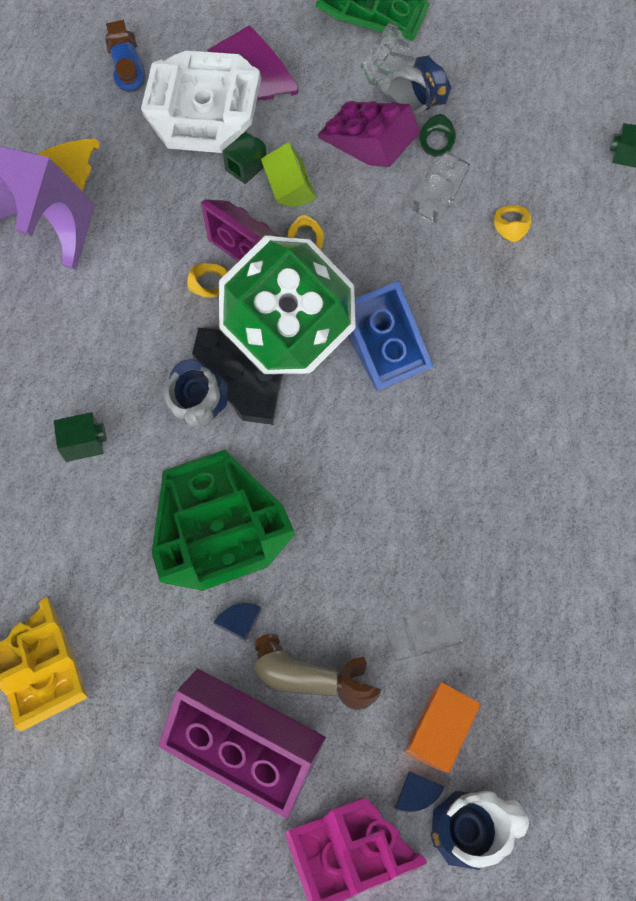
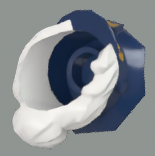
[430,791,529,870]

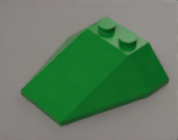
[315,0,430,41]
[151,450,295,591]

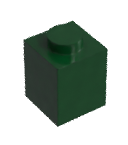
[610,123,636,168]
[222,131,267,184]
[53,412,107,462]

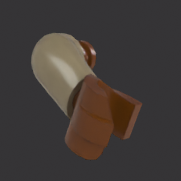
[254,634,381,710]

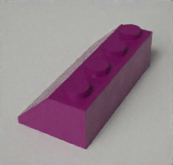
[201,199,295,301]
[158,668,326,819]

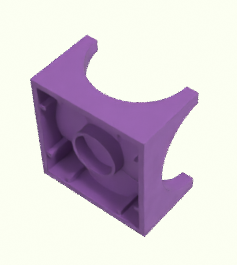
[0,146,95,270]

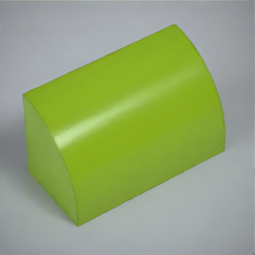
[261,142,317,207]

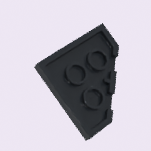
[192,327,283,425]

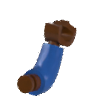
[105,19,146,92]

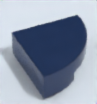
[214,603,262,640]
[395,771,444,812]

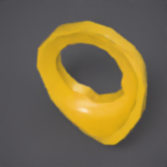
[493,205,532,243]
[287,214,325,250]
[187,263,228,298]

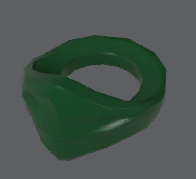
[420,114,456,157]

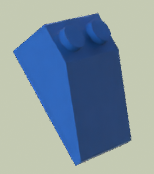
[348,281,434,391]

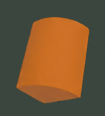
[404,682,481,773]

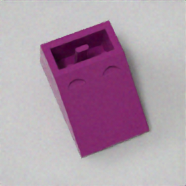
[318,101,420,167]

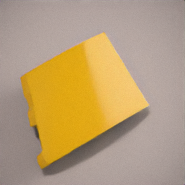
[36,138,100,191]
[0,597,88,732]

